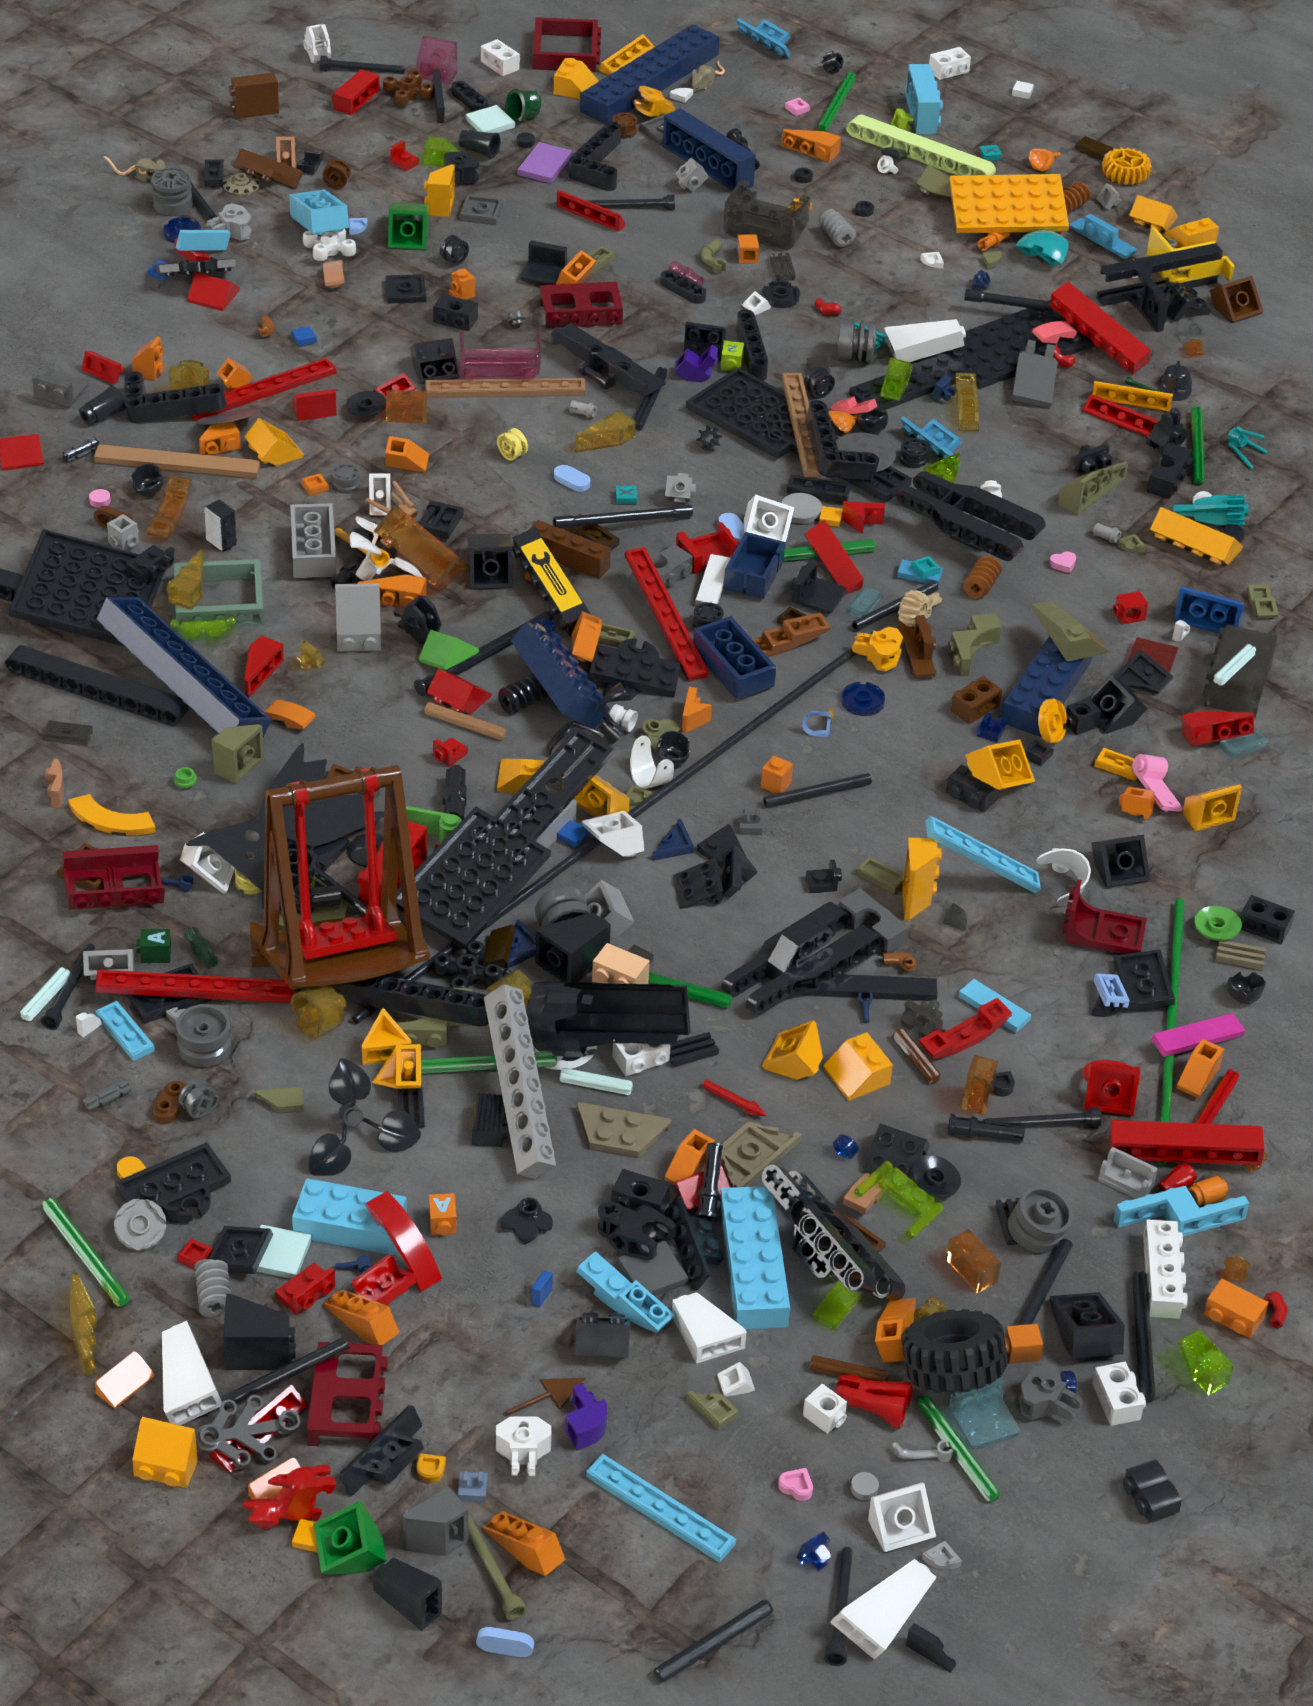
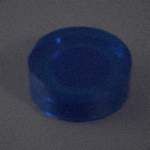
[833,1134,859,1159]
[1060,1371,1077,1394]

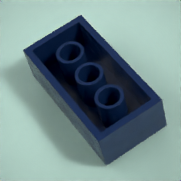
[693,616,776,700]

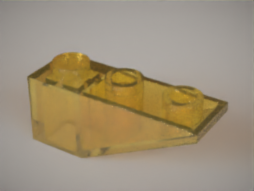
[575,410,636,453]
[167,549,205,610]

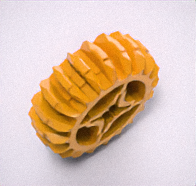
[1102,147,1152,186]

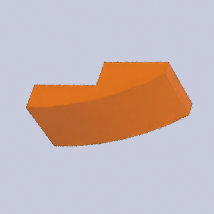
[264,700,316,729]

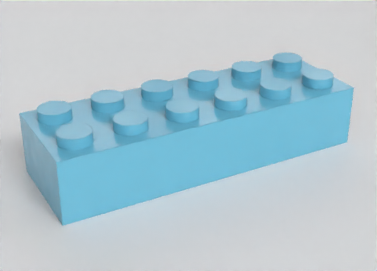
[719,1186,790,1329]

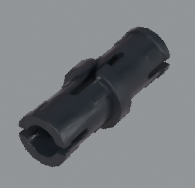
[330,556,363,589]

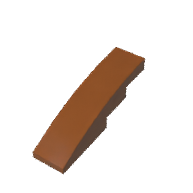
[752,612,831,657]

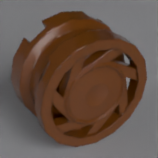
[612,113,637,139]
[322,159,351,189]

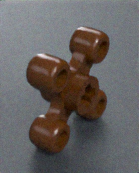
[383,70,434,106]

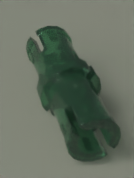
[184,926,219,969]

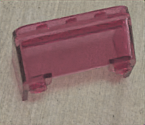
[459,330,541,380]

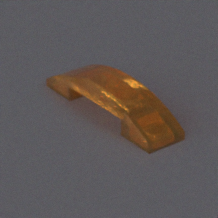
[147,475,192,538]

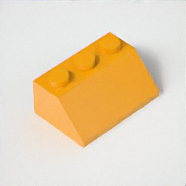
[966,739,1035,790]
[562,762,630,818]
[902,837,941,921]

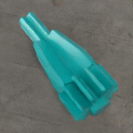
[1173,495,1249,526]

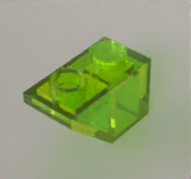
[424,136,460,167]
[880,358,913,401]
[1178,1329,1234,1395]

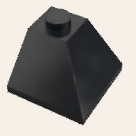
[1091,834,1151,887]

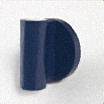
[971,270,991,290]

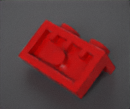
[275,1262,336,1315]

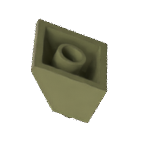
[212,724,264,784]

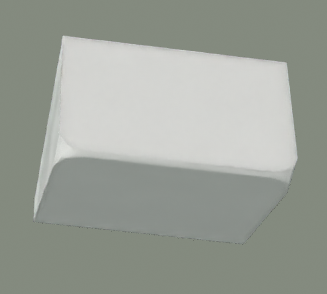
[742,291,771,315]
[717,1362,755,1397]

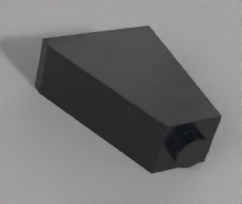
[373,1557,442,1631]

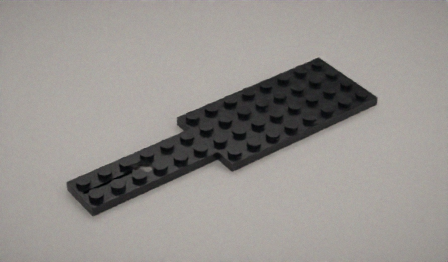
[849,300,1095,411]

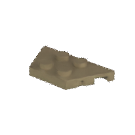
[577,1102,672,1158]
[721,1121,802,1187]

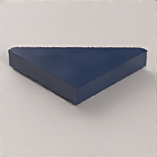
[652,819,694,861]
[506,920,536,969]

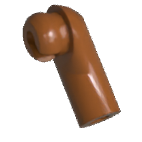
[258,315,276,337]
[882,952,917,971]

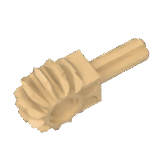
[898,590,942,627]

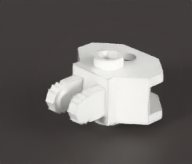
[303,24,331,63]
[496,1417,551,1476]

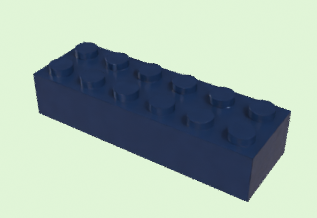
[663,108,756,194]
[511,621,610,729]
[1001,636,1092,737]

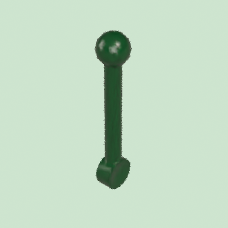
[1125,377,1163,392]

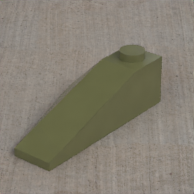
[917,164,952,200]
[1058,462,1128,516]
[1031,600,1107,662]

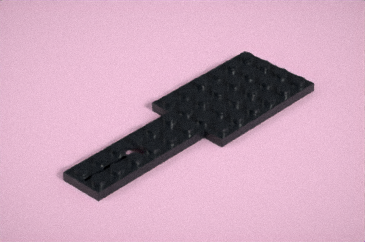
[686,367,912,502]
[396,728,614,950]

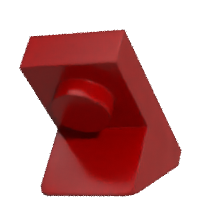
[842,501,885,533]

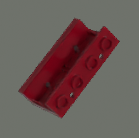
[540,281,623,328]
[62,845,165,910]
[307,1342,388,1447]

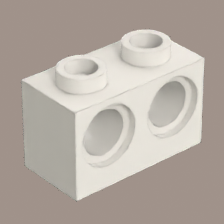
[481,39,520,76]
[929,47,971,80]
[612,1034,670,1076]
[1092,1362,1146,1426]

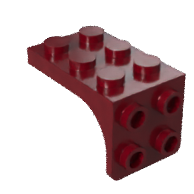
[1062,879,1147,954]

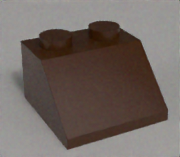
[1209,276,1264,322]

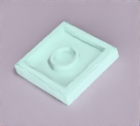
[466,105,515,133]
[256,1225,311,1279]

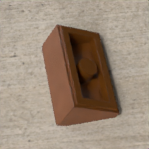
[250,922,271,967]

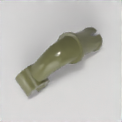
[700,239,727,274]

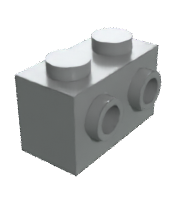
[83,949,135,980]

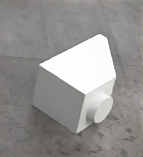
[369,473,391,516]

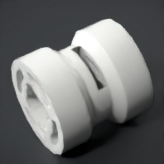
[610,704,638,732]

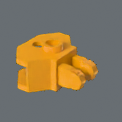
[633,86,675,117]
[851,627,903,672]

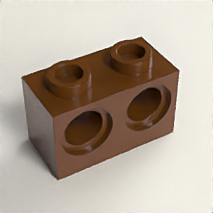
[951,676,1002,724]

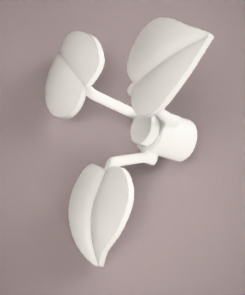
[350,516,423,581]

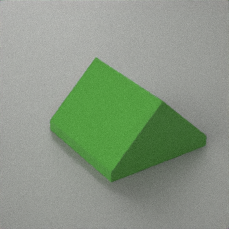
[419,630,479,670]

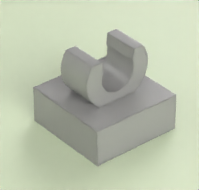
[1096,183,1122,210]

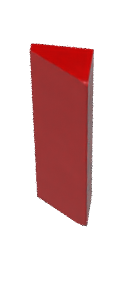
[557,190,626,232]
[1082,394,1159,437]
[804,520,864,594]
[208,1385,309,1473]

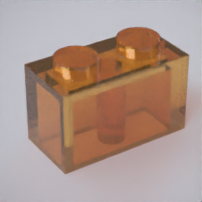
[386,390,427,423]
[962,1055,998,1115]
[946,1229,1001,1294]

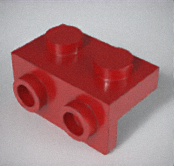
[352,1254,417,1306]

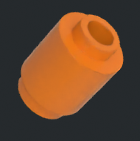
[1188,1175,1228,1207]

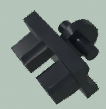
[1074,444,1113,474]

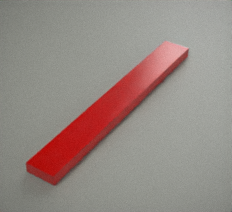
[189,358,337,421]
[625,547,709,682]
[96,970,293,1003]

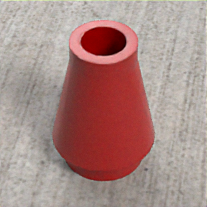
[1158,1163,1197,1192]

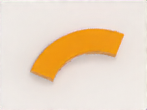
[68,794,156,836]

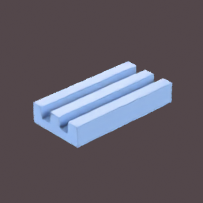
[1094,973,1130,1008]

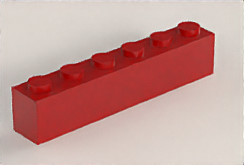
[1050,281,1151,375]
[1109,1120,1265,1166]

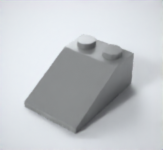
[335,583,381,652]

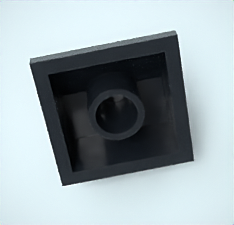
[1088,674,1148,734]

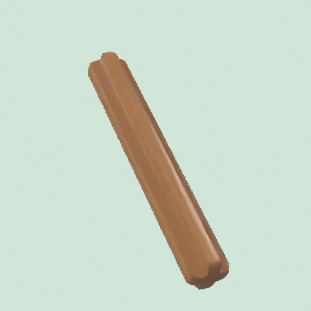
[424,702,506,740]

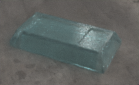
[845,586,883,618]

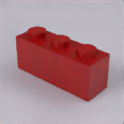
[332,69,380,115]

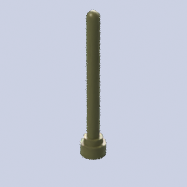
[468,1514,527,1621]

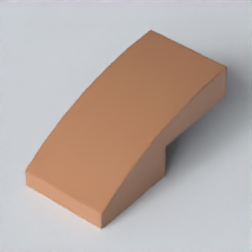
[843,1173,889,1215]

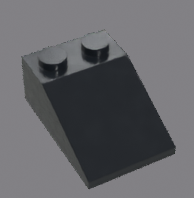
[1050,1292,1125,1360]

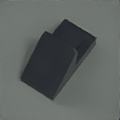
[722,845,757,898]

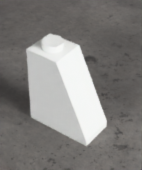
[672,1293,746,1364]

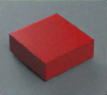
[177,1239,213,1269]

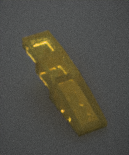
[955,373,979,432]
[70,1272,97,1376]

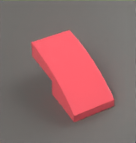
[1032,321,1077,344]
[830,397,877,414]

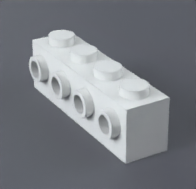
[1143,1220,1187,1319]

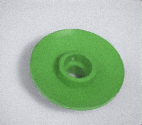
[1194,906,1242,941]

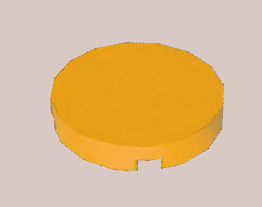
[1038,699,1067,743]

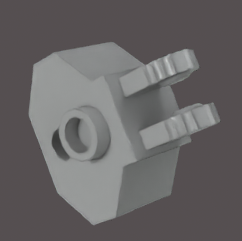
[206,203,252,240]

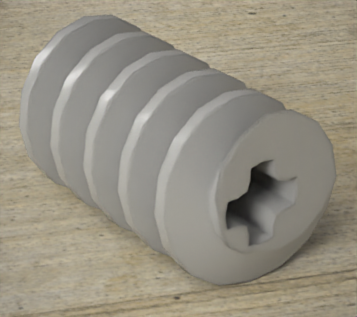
[819,209,856,247]
[194,1259,231,1318]

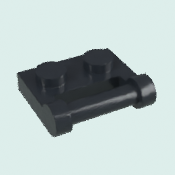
[413,501,464,539]

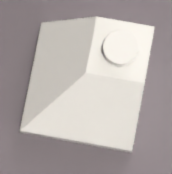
[744,495,794,542]
[582,811,644,857]
[180,832,235,894]

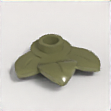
[642,719,681,751]

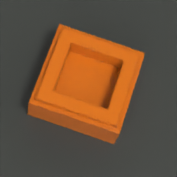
[301,473,329,496]

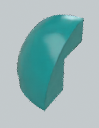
[1015,230,1068,266]

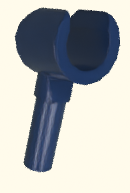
[161,874,194,892]
[858,991,873,1023]
[335,1255,372,1274]

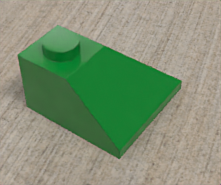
[313,1501,387,1575]

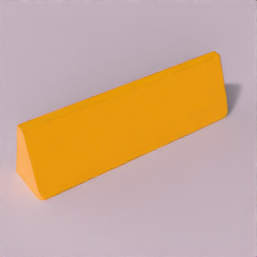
[597,34,655,75]
[1092,381,1173,412]

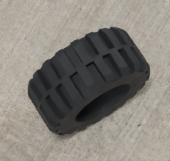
[902,1309,1008,1394]

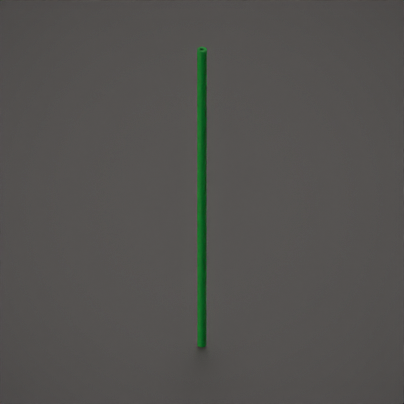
[1157,898,1184,1166]

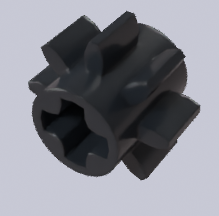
[822,50,844,74]
[696,425,723,451]

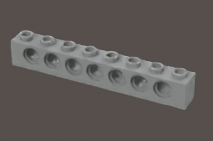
[484,984,556,1179]

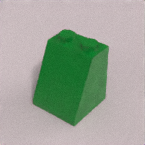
[388,202,430,249]

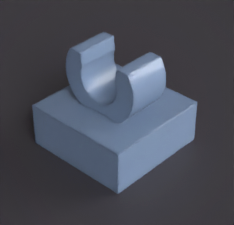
[458,1471,488,1503]

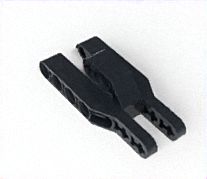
[896,471,1046,561]
[721,902,883,1015]
[762,1165,906,1301]

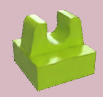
[891,109,914,131]

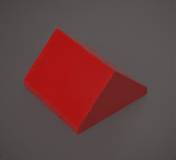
[187,272,240,311]
[291,389,337,421]
[0,433,44,471]

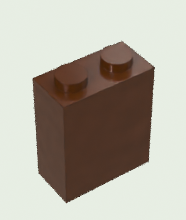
[229,72,279,119]

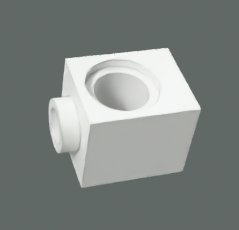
[803,1384,847,1434]

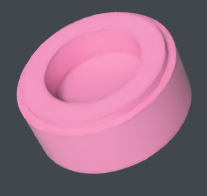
[89,489,111,508]

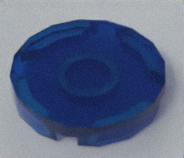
[164,217,201,243]
[841,682,885,716]

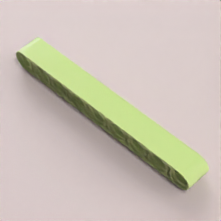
[846,114,996,176]

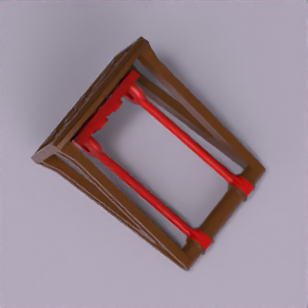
[258,765,430,990]

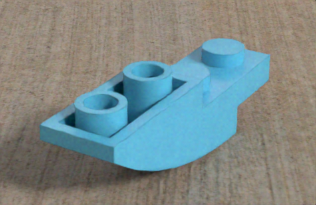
[576,1251,675,1333]

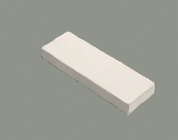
[696,554,731,605]

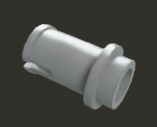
[570,400,597,418]
[1093,523,1121,543]

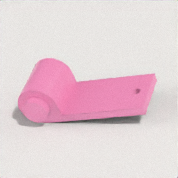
[1132,754,1183,812]

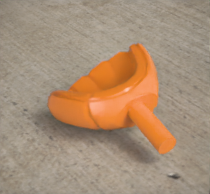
[1029,149,1061,172]
[829,410,859,434]

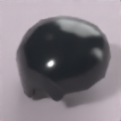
[858,409,888,434]
[131,464,164,496]
[657,731,691,766]
[1226,972,1266,1003]

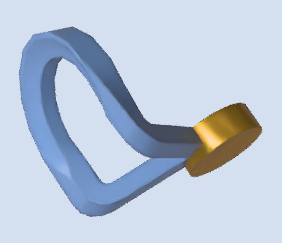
[802,708,834,737]

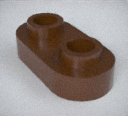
[94,506,134,529]
[152,1081,186,1124]

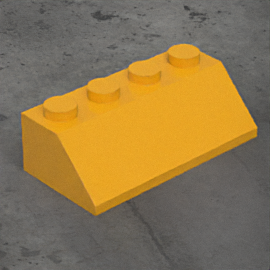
[1150,507,1243,565]

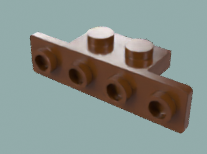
[234,148,303,188]
[897,615,936,678]

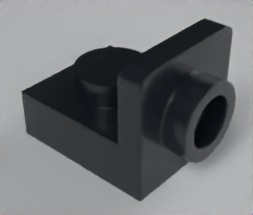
[806,859,842,893]

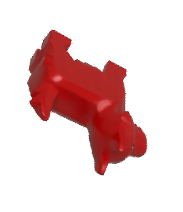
[243,1465,336,1530]

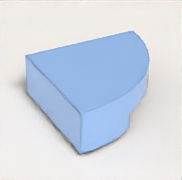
[349,218,368,235]

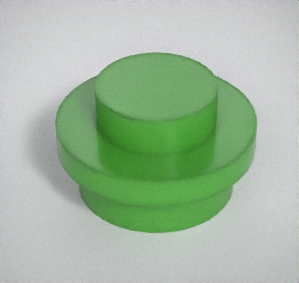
[174,767,197,788]

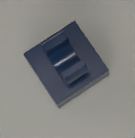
[930,375,957,402]

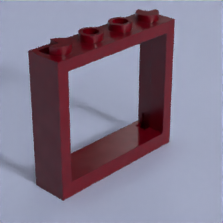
[533,17,601,72]

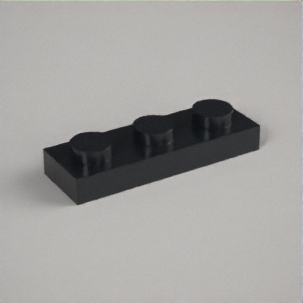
[786,474,851,502]

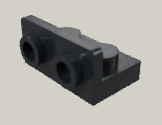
[126,545,175,583]

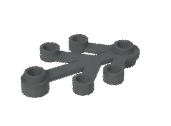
[196,1395,300,1469]

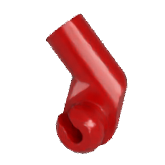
[814,298,842,316]
[1053,345,1075,368]
[1264,1291,1288,1328]

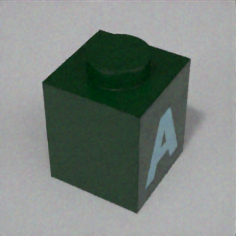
[136,929,171,963]

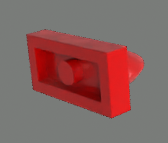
[82,350,125,384]

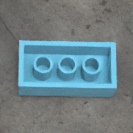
[905,64,943,134]
[289,189,349,235]
[292,1178,407,1256]

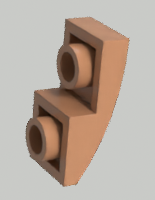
[323,260,345,288]
[45,759,64,808]

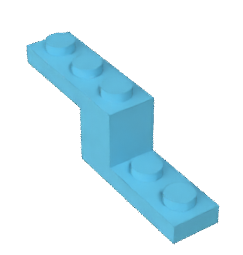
[1113,1186,1249,1236]

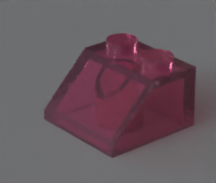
[416,36,457,84]

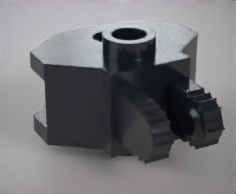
[444,152,479,186]
[1146,408,1188,454]
[393,595,442,644]

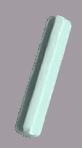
[1213,644,1256,686]
[20,967,70,1022]
[560,1068,633,1095]

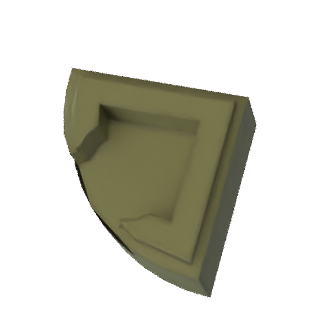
[982,251,1001,269]
[1117,534,1146,553]
[625,785,652,806]

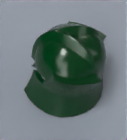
[505,89,541,122]

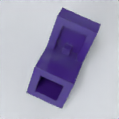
[674,345,718,382]
[565,1383,607,1450]

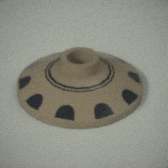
[223,173,260,196]

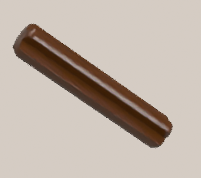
[893,1028,941,1084]
[810,1355,889,1381]

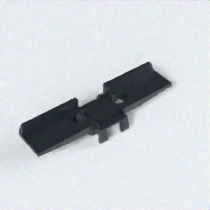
[551,323,666,396]

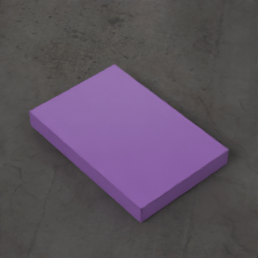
[517,142,573,184]

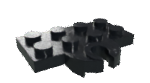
[153,257,237,276]
[588,638,680,698]
[115,1142,231,1222]

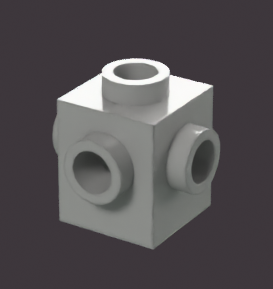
[676,158,708,192]
[665,473,696,504]
[107,514,139,551]

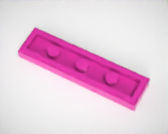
[1151,1013,1246,1057]

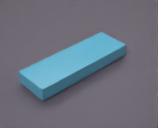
[176,230,231,251]
[959,979,1031,1033]
[96,1001,155,1061]

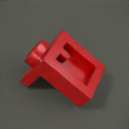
[390,141,419,172]
[433,737,468,767]

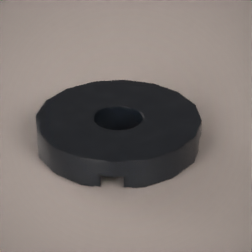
[762,280,800,308]

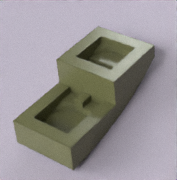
[1247,584,1278,618]

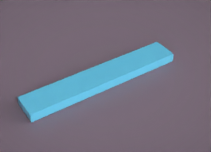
[925,816,1041,894]
[586,1454,736,1563]

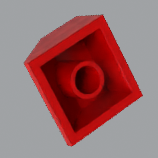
[427,669,492,714]

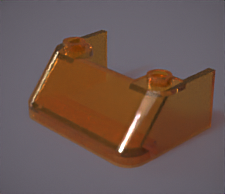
[374,504,469,589]

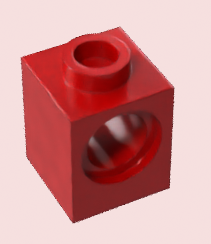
[1113,591,1148,624]

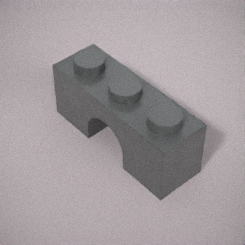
[630,544,693,599]
[839,888,909,953]

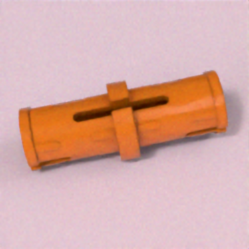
[977,232,1010,251]

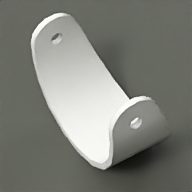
[630,736,674,789]
[1036,848,1091,906]

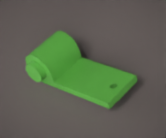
[406,806,462,844]

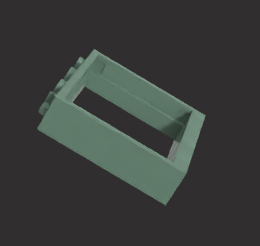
[174,559,264,629]

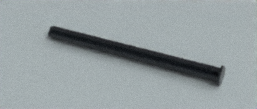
[414,611,554,696]

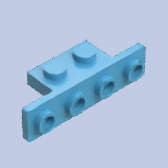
[736,18,791,59]
[1069,214,1137,259]
[900,416,962,469]

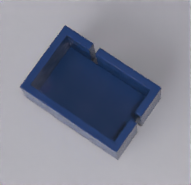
[724,532,786,599]

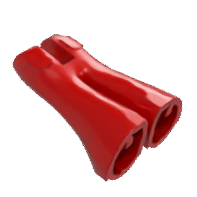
[834,1374,914,1429]

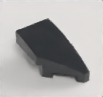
[296,149,324,174]

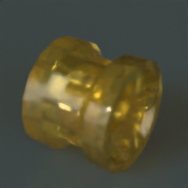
[915,1297,948,1321]

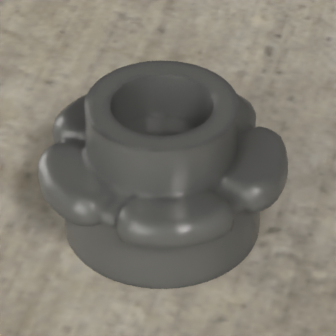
[507,311,526,326]

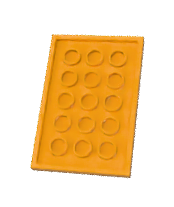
[949,174,1069,233]

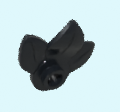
[501,1197,553,1243]

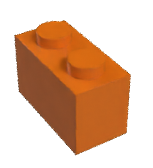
[556,250,596,285]
[1204,1278,1268,1339]

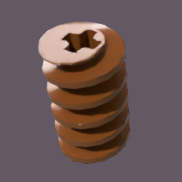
[1063,182,1090,214]
[963,556,1002,600]

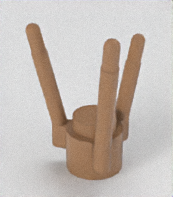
[366,481,418,524]

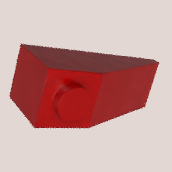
[244,635,284,698]

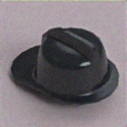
[1160,361,1192,401]

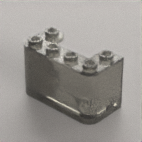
[723,180,811,250]
[1202,624,1278,718]

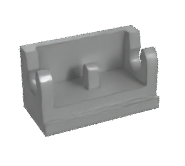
[1098,1147,1158,1199]

